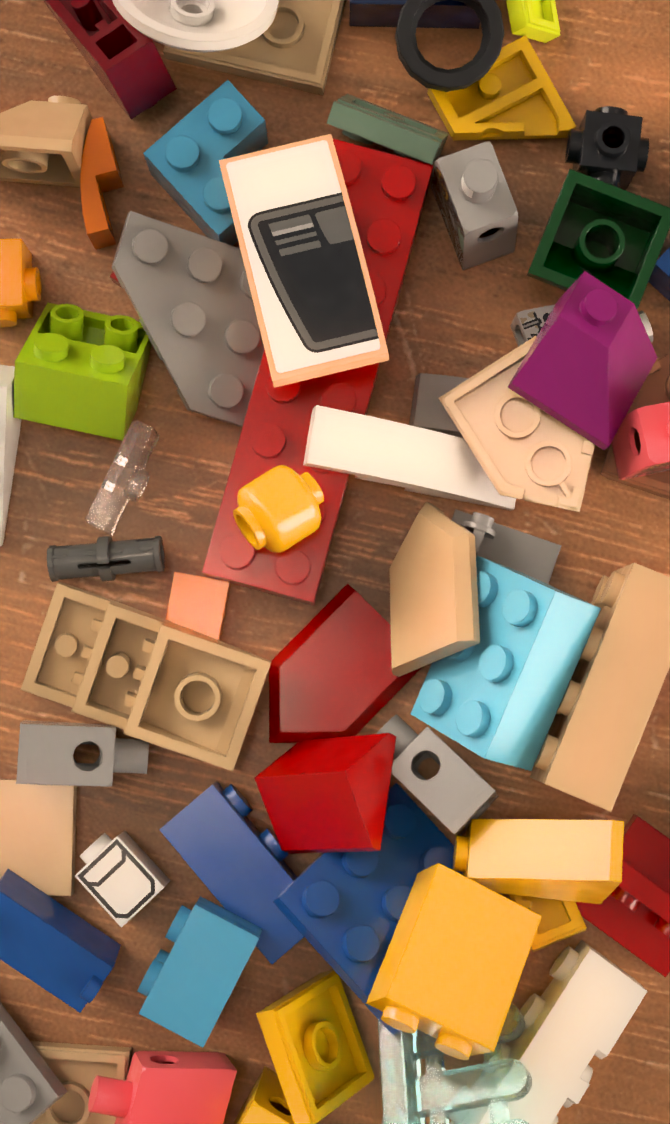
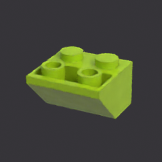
[13,302,152,441]

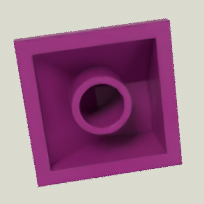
[508,271,658,450]

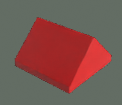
[254,733,396,854]

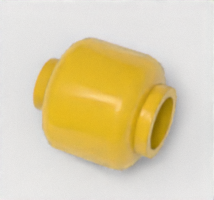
[233,465,324,553]

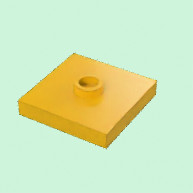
[256,970,375,1124]

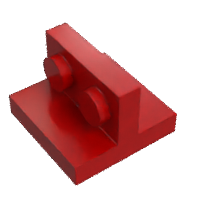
[575,814,670,978]

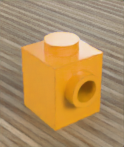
[0,238,42,327]

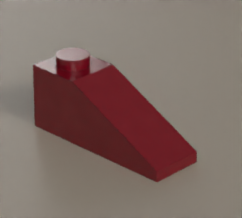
[43,0,177,120]

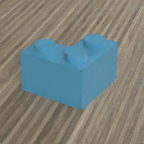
[143,80,268,246]
[137,896,262,1048]

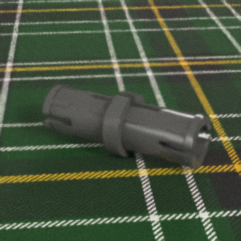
[47,536,165,582]

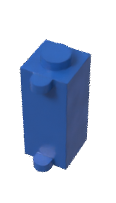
[0,869,121,1013]

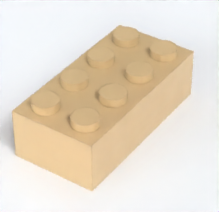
[530,562,670,812]

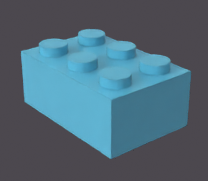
[411,555,601,771]

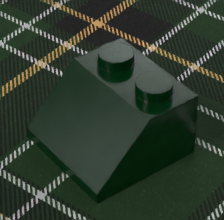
[527,169,670,309]

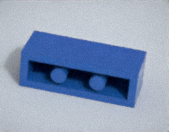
[159,781,304,965]

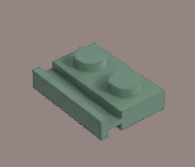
[327,94,449,165]

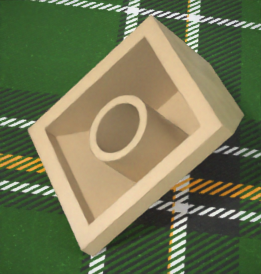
[0,96,93,187]

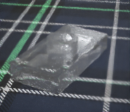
[85,420,160,536]

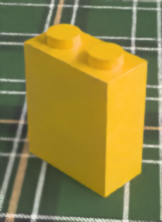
[366,863,542,1060]

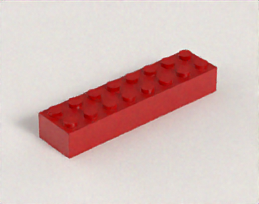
[202,139,433,606]

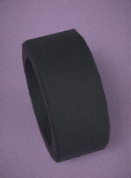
[395,0,505,92]

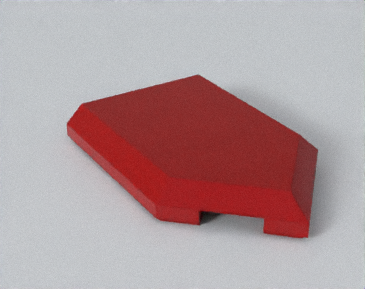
[269,583,422,743]

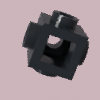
[565,106,649,190]

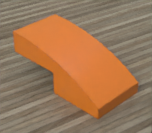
[80,117,124,250]

